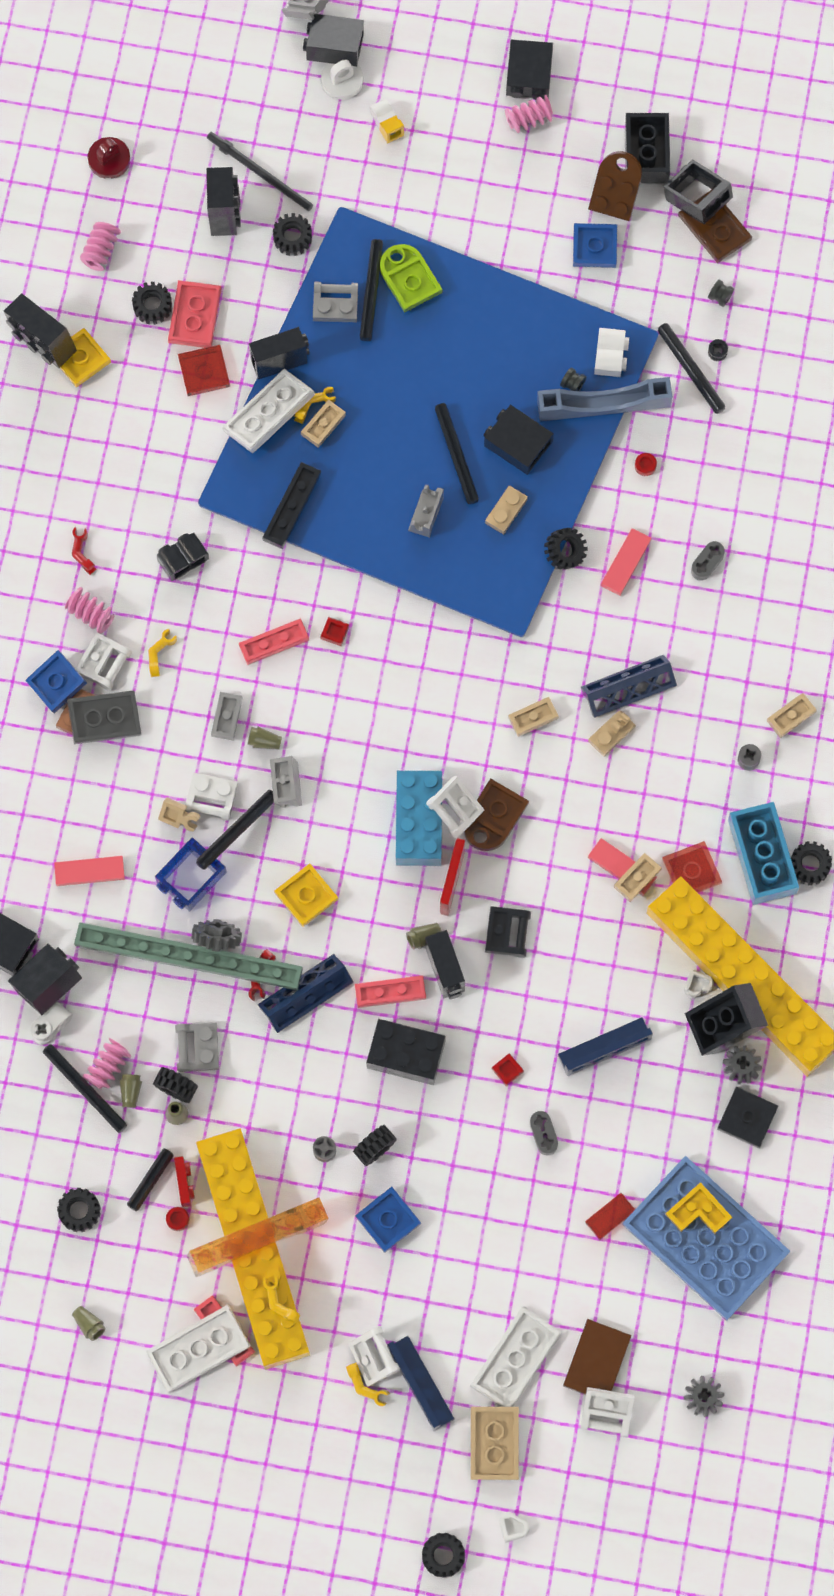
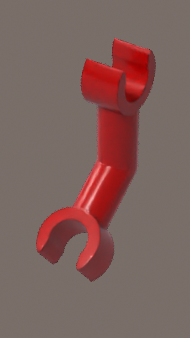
[72,527,97,575]
[248,949,276,1001]

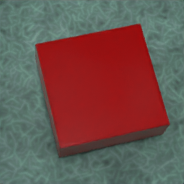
[320,617,349,646]
[491,1053,524,1086]

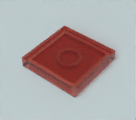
[178,345,230,396]
[662,841,722,893]

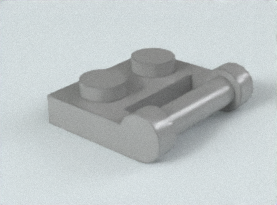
[313,282,358,322]
[175,1023,219,1072]

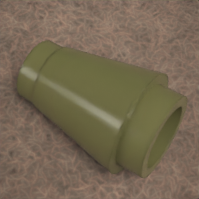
[247,726,282,750]
[406,922,442,949]
[119,1074,142,1108]
[165,1102,188,1125]
[72,1306,106,1341]

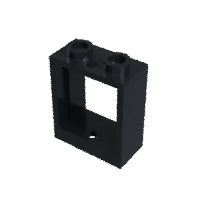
[663,159,733,224]

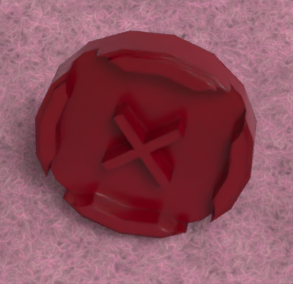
[87,137,131,179]

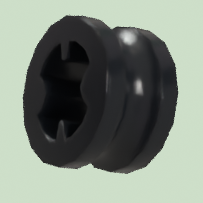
[708,339,728,361]

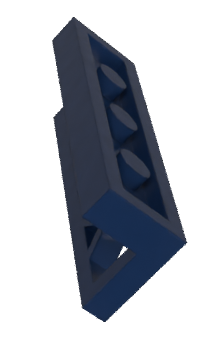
[581,655,677,718]
[257,954,354,1033]
[558,1017,653,1076]
[387,1336,455,1431]

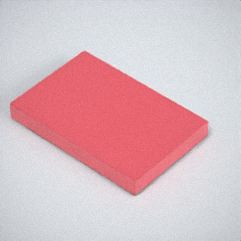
[168,280,222,349]

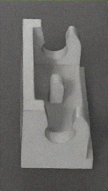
[408,485,444,538]
[270,756,302,808]

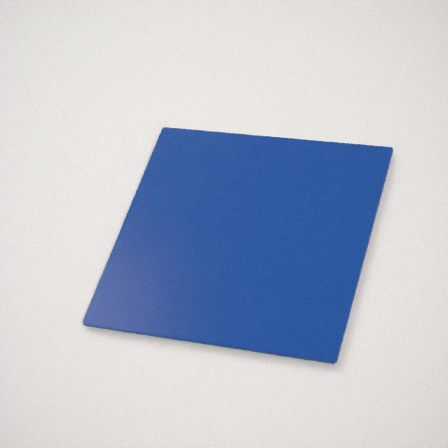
[198,207,658,637]

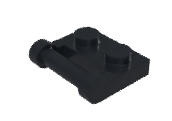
[485,906,531,958]

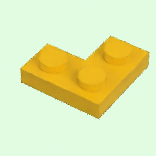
[665,1182,732,1234]

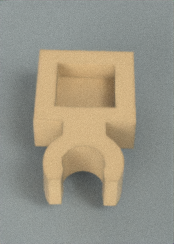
[158,797,201,832]

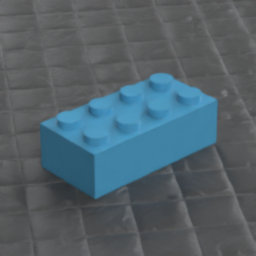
[396,770,442,866]
[728,802,799,905]

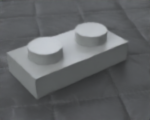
[211,692,243,741]

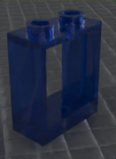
[155,837,227,912]

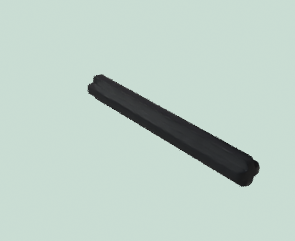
[360,239,383,341]
[658,323,725,414]
[435,403,479,505]
[196,790,274,870]
[42,1044,127,1133]

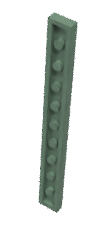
[74,922,303,990]

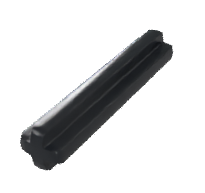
[127,1148,174,1211]

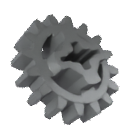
[191,919,242,952]

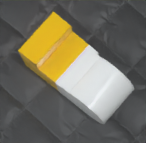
[370,99,404,144]

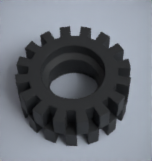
[273,213,312,256]
[132,281,172,325]
[544,528,588,570]
[791,841,832,885]
[153,1067,198,1103]
[353,1124,397,1166]
[57,1188,101,1232]
[422,1533,465,1578]

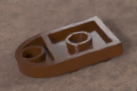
[588,151,642,221]
[464,778,529,851]

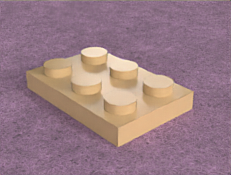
[471,1406,519,1480]

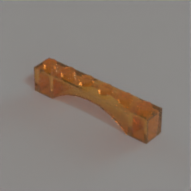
[187,1197,329,1277]

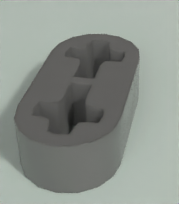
[691,541,725,580]
[530,1111,558,1156]

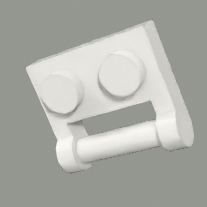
[76,632,132,691]
[185,773,238,821]
[426,776,484,838]
[348,1326,400,1387]
[580,1387,634,1437]

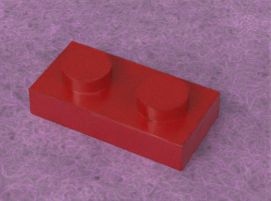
[174,1156,195,1207]

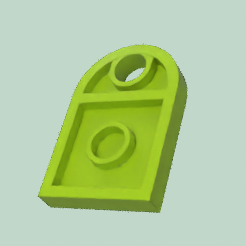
[380,244,442,313]

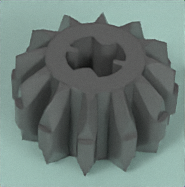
[723,1045,762,1085]
[683,1376,724,1417]

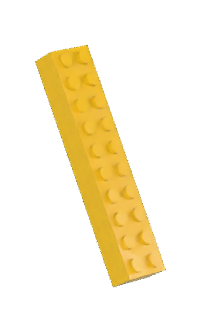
[646,876,834,1077]
[196,1128,310,1370]

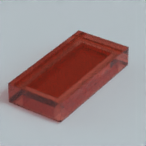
[585,1193,635,1241]

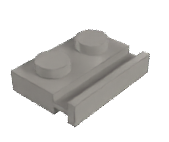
[282,0,330,20]

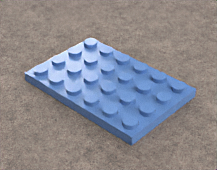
[622,1155,790,1321]

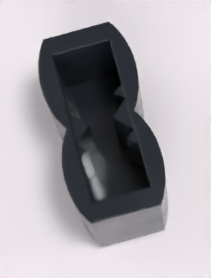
[156,533,209,581]

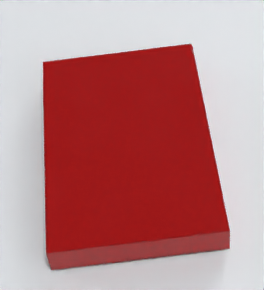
[440,838,465,916]

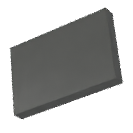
[67,690,141,744]

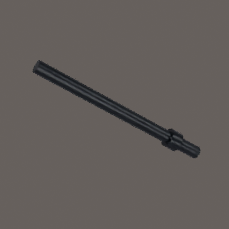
[207,131,313,211]

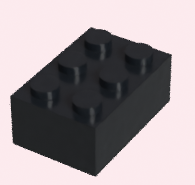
[625,113,670,184]
[206,167,241,236]
[3,293,77,368]
[684,983,768,1056]
[366,1019,446,1085]

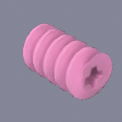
[505,95,553,133]
[80,222,121,271]
[65,587,115,634]
[83,1038,131,1090]

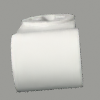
[31,1002,73,1045]

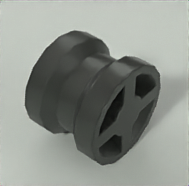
[708,279,734,307]
[560,367,587,391]

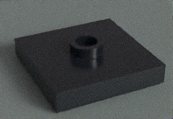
[717,1087,778,1149]

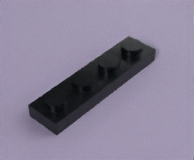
[262,462,321,549]

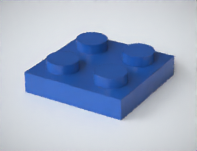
[573,223,617,268]
[25,650,87,713]
[355,1186,421,1253]

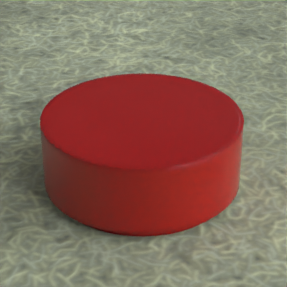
[635,453,657,476]
[166,1207,190,1231]

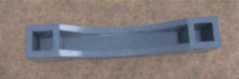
[537,377,673,422]

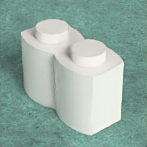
[594,328,629,377]

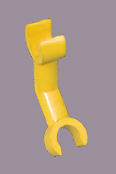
[294,387,336,424]
[148,629,177,677]
[263,1276,300,1324]
[346,1362,390,1406]

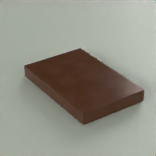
[678,190,752,264]
[563,1319,632,1395]

